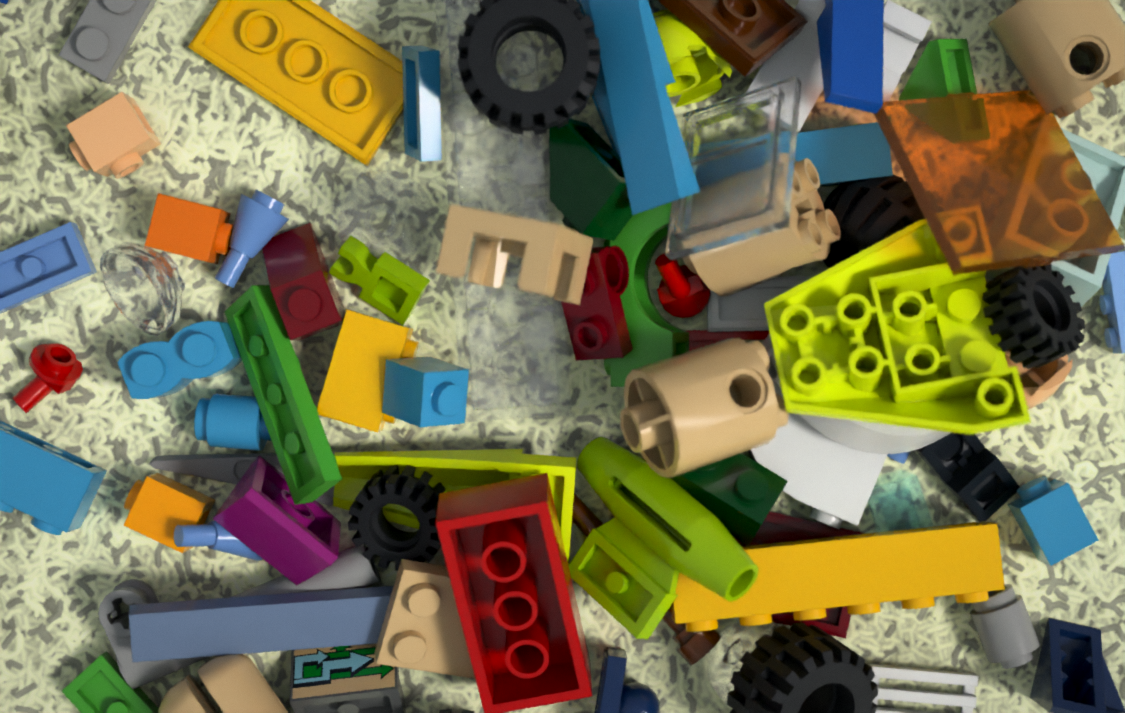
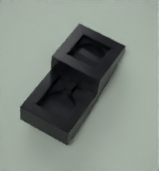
[916,432,1020,522]

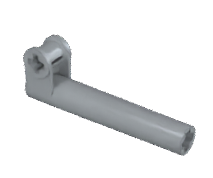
[98,543,381,689]

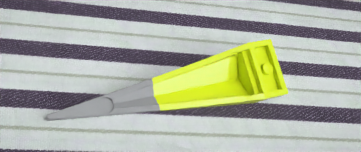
[149,449,576,563]

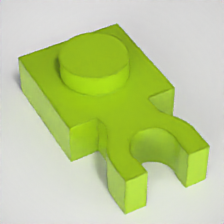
[329,235,430,325]

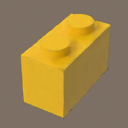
[317,310,419,433]

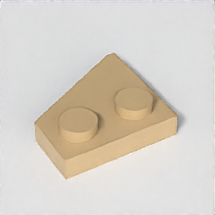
[374,559,475,679]

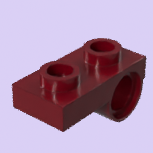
[561,245,633,361]

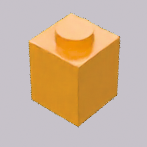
[124,473,215,553]

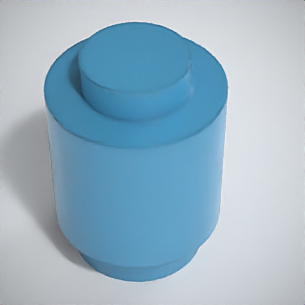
[194,393,271,451]

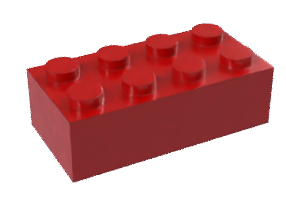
[435,473,592,713]

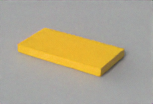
[188,0,404,166]

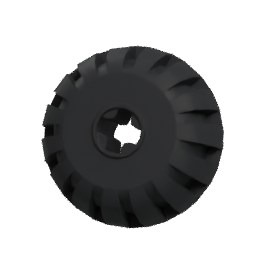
[823,175,940,268]

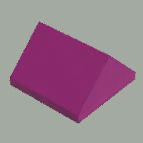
[212,455,341,585]

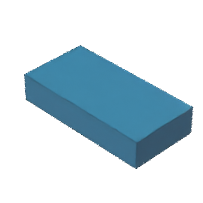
[402,45,442,162]

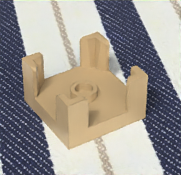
[436,204,594,305]

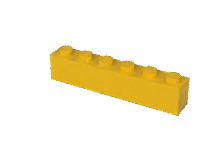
[671,521,1005,632]

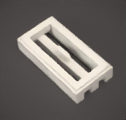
[869,663,979,713]

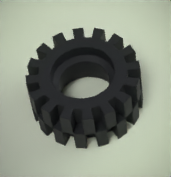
[982,259,1085,369]
[348,465,446,571]

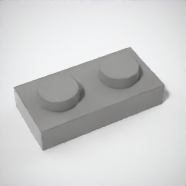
[59,0,157,84]

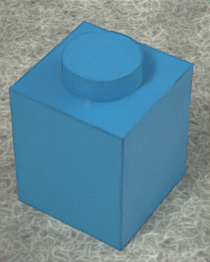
[382,356,469,428]
[1008,476,1098,566]

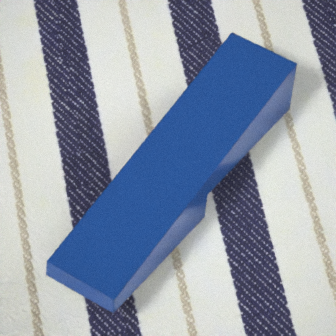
[817,0,884,114]

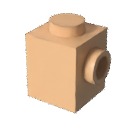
[66,92,161,179]

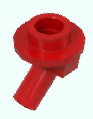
[655,252,711,318]
[12,343,83,413]

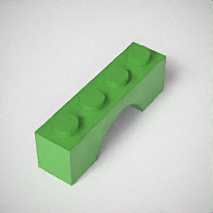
[604,197,689,387]

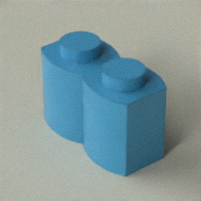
[117,321,242,399]

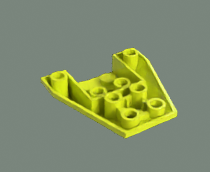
[764,209,1031,434]

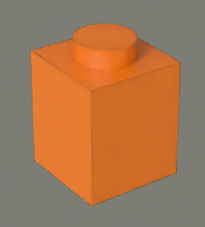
[145,193,234,265]

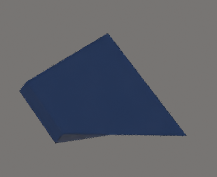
[1030,618,1125,713]

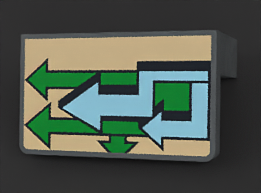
[290,644,406,713]

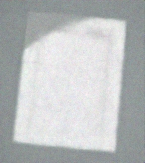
[665,76,802,260]

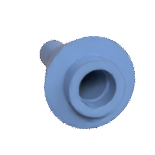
[215,189,289,288]
[174,520,263,561]

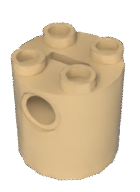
[988,0,1125,118]
[678,155,841,296]
[620,338,788,478]

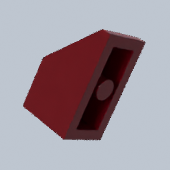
[262,223,346,341]

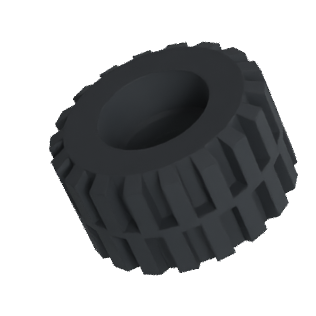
[457,0,600,135]
[727,623,878,713]

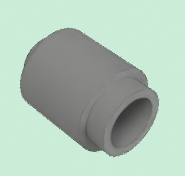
[970,584,1040,669]

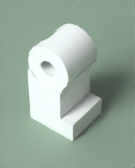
[878,0,932,114]

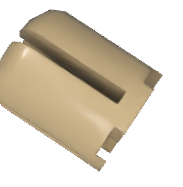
[158,654,288,713]

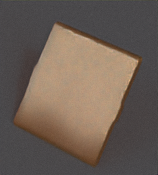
[873,90,1124,275]

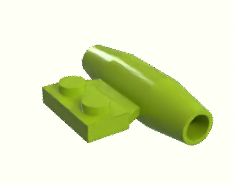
[569,437,758,640]

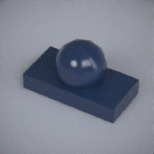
[595,647,661,713]

